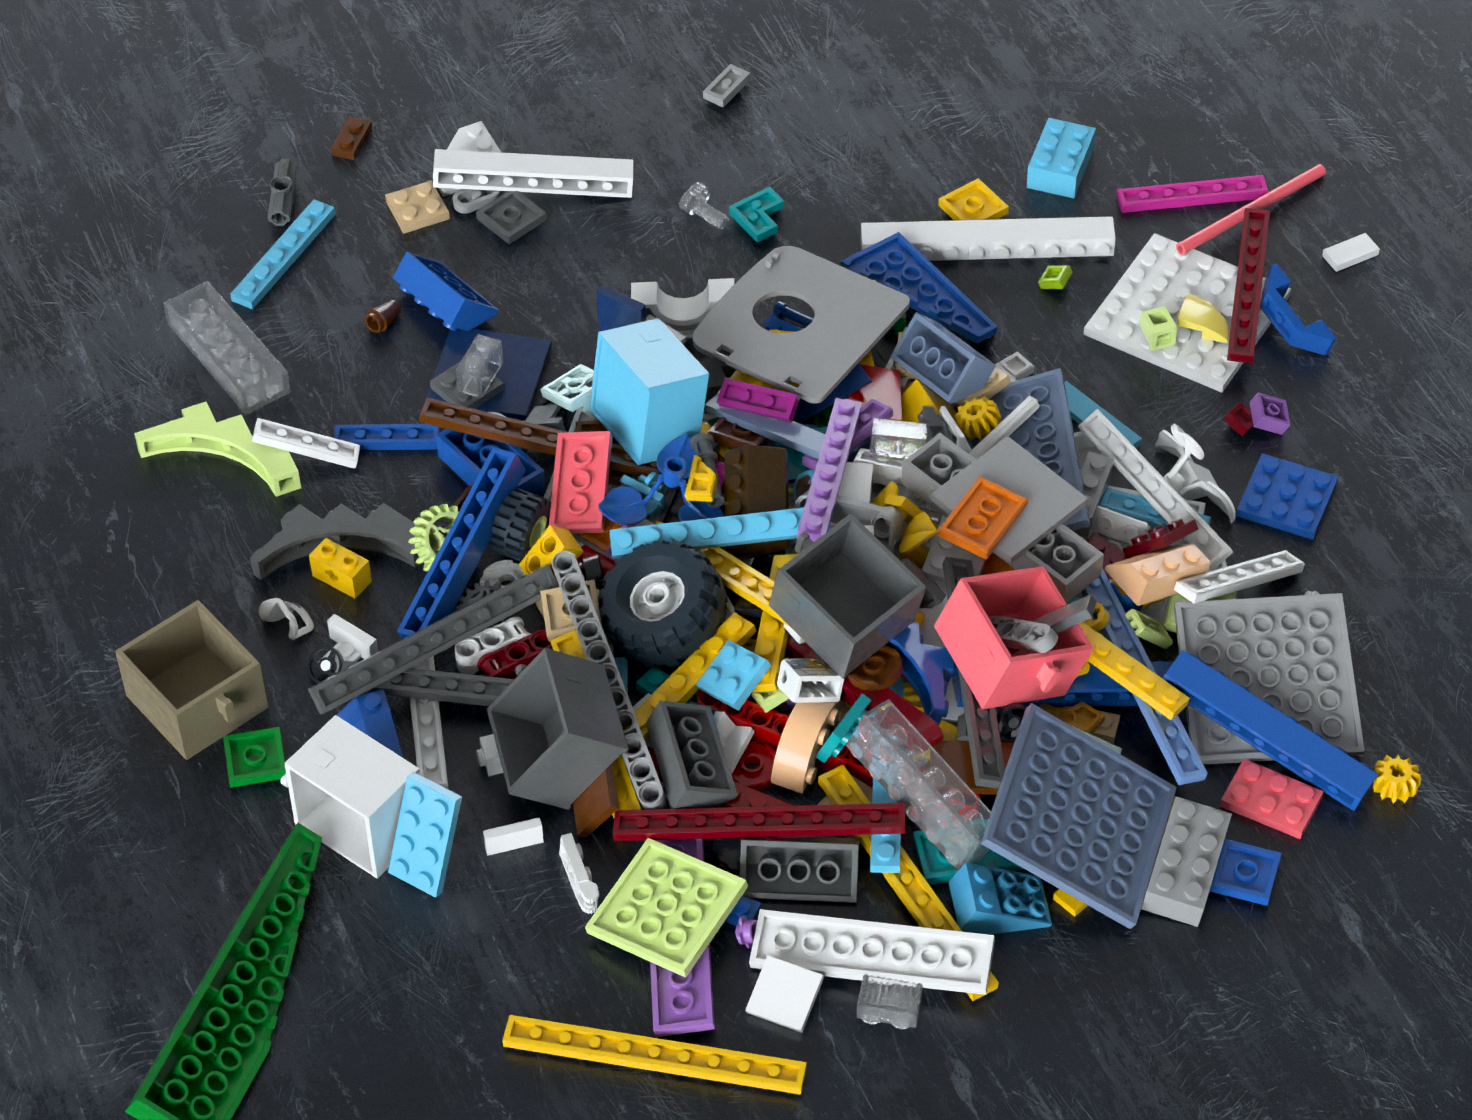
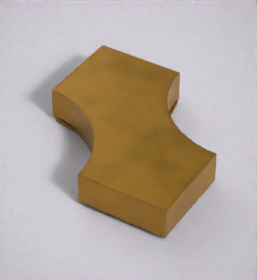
[1039,701,1105,735]

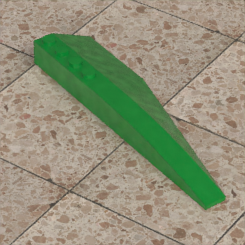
[125,823,322,1120]

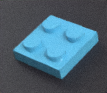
[696,640,771,711]

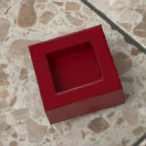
[1223,402,1254,436]

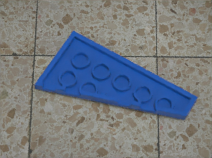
[840,232,998,344]

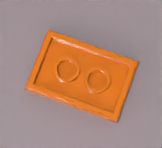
[938,476,1028,560]

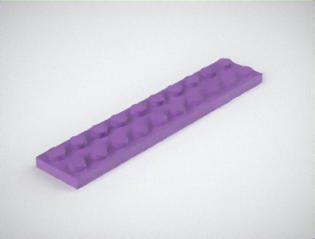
[644,782,715,1037]

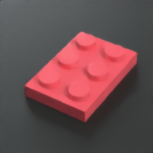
[1220,759,1324,839]

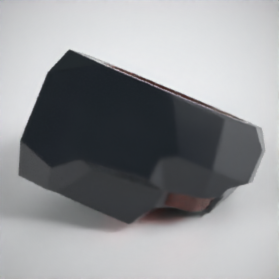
[712,838,741,873]

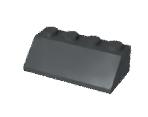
[646,701,738,809]
[740,836,859,902]

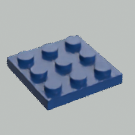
[1236,453,1339,540]

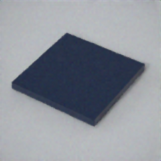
[425,328,552,421]

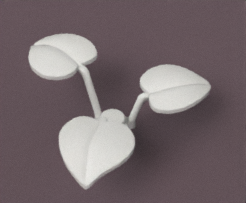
[1155,423,1235,523]

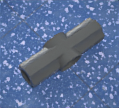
[268,159,297,226]

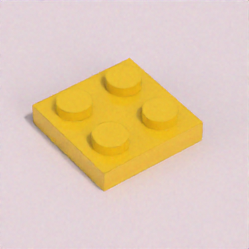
[938,178,1009,221]

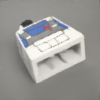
[777,657,844,703]

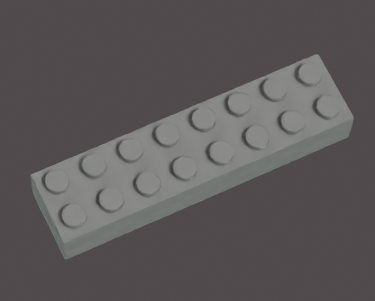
[901,433,1104,604]

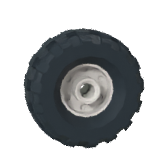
[598,540,728,669]

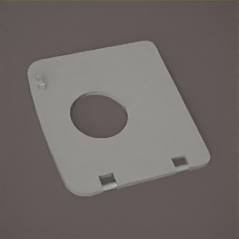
[693,246,910,404]

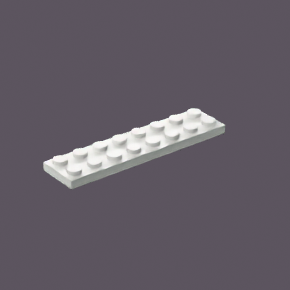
[749,909,995,995]

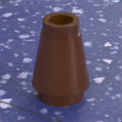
[365,300,401,333]

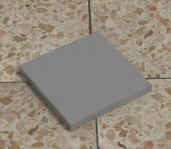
[930,436,1088,564]

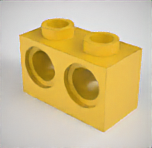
[519,525,583,580]

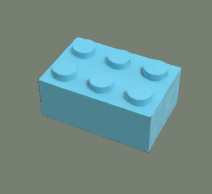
[1027,118,1096,199]

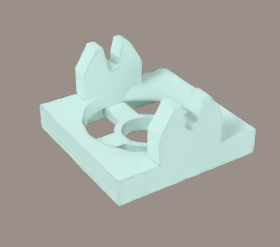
[540,364,595,418]

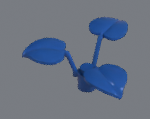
[598,434,724,525]

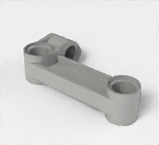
[795,489,904,558]

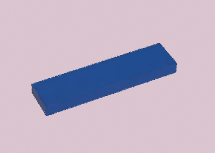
[334,424,441,450]

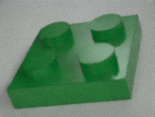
[223,727,286,788]

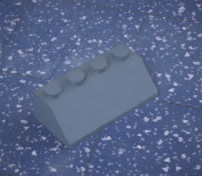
[890,313,996,404]

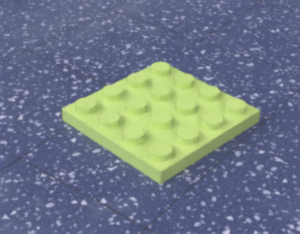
[585,838,748,978]

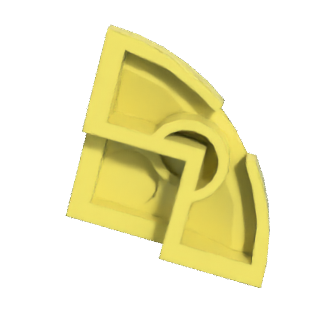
[1177,294,1229,343]

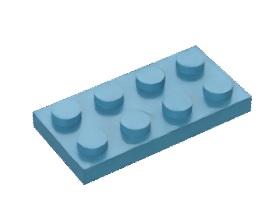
[388,772,462,898]

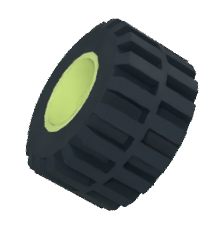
[490,488,551,562]

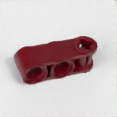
[476,630,553,679]

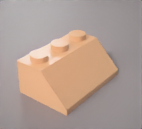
[1105,544,1211,606]

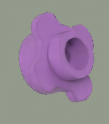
[735,915,757,948]

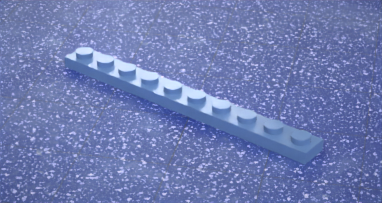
[1081,568,1207,785]

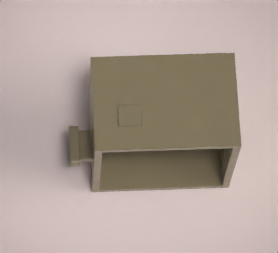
[115,600,268,760]

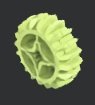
[408,504,459,572]

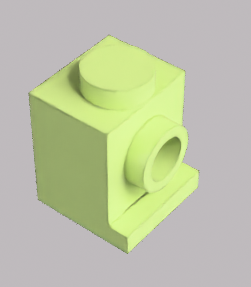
[1140,306,1177,351]

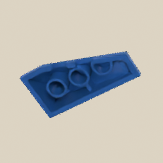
[336,689,403,758]

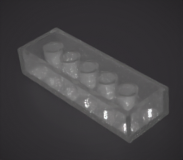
[163,281,291,415]
[846,699,991,871]

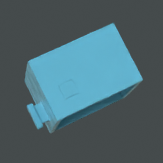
[589,318,709,465]

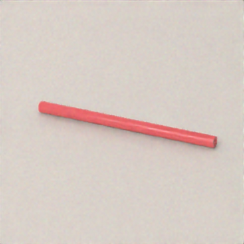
[1176,164,1326,255]

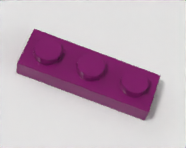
[716,378,800,423]

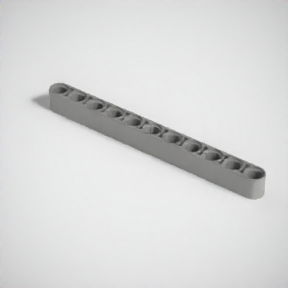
[552,551,668,810]

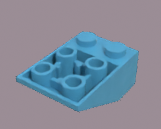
[948,863,1052,935]

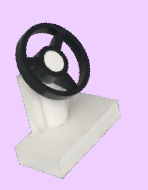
[307,614,378,683]

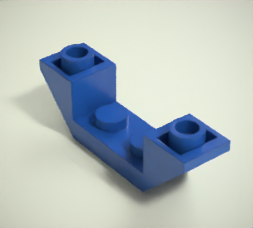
[1260,263,1337,355]

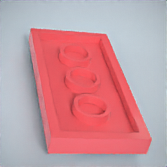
[549,431,612,534]

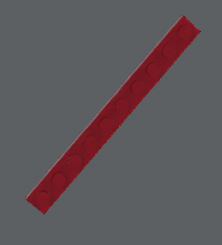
[613,803,906,841]

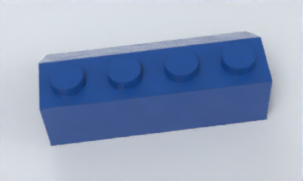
[393,252,499,331]

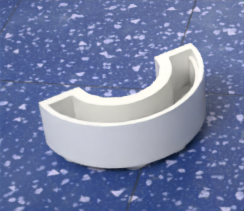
[631,278,734,338]

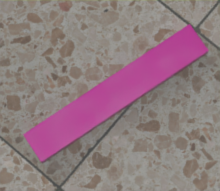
[1117,175,1269,213]

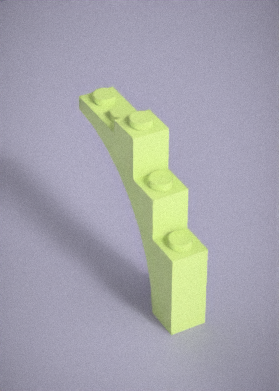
[134,402,301,497]

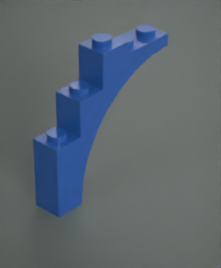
[885,622,957,725]

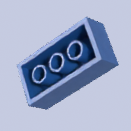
[437,429,545,496]

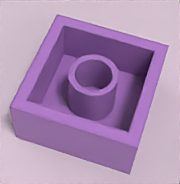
[1249,392,1291,435]

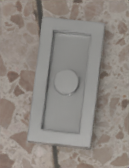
[703,64,750,107]

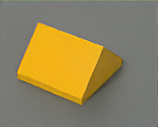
[901,379,957,432]

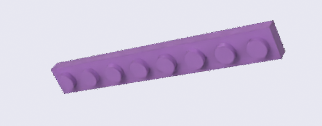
[797,398,862,542]

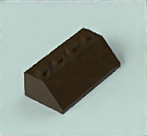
[724,444,790,561]

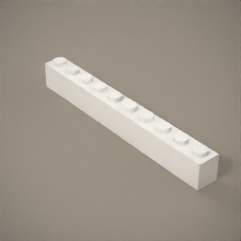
[861,217,1115,261]

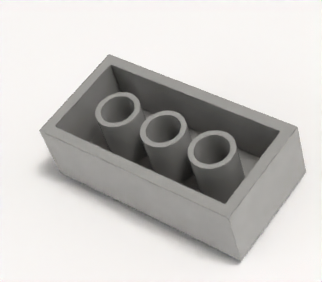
[1141,796,1232,927]

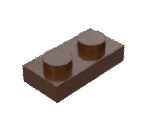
[331,116,372,160]

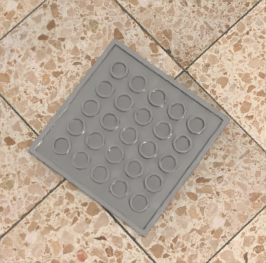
[1174,593,1365,764]

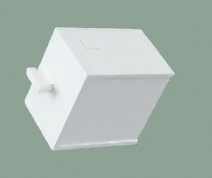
[281,715,420,879]

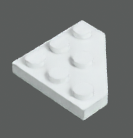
[438,121,501,197]

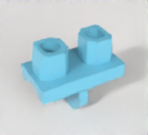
[620,472,666,520]

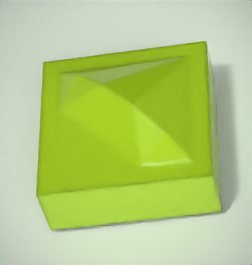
[1038,265,1073,289]

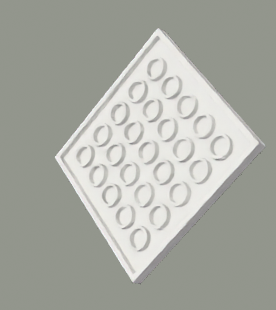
[1083,233,1291,392]

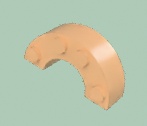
[771,700,849,794]

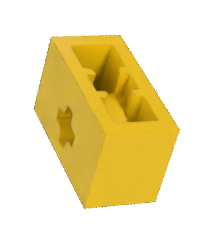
[309,538,372,599]

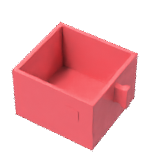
[934,566,1094,710]

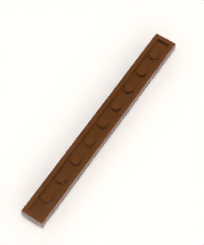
[419,398,664,483]

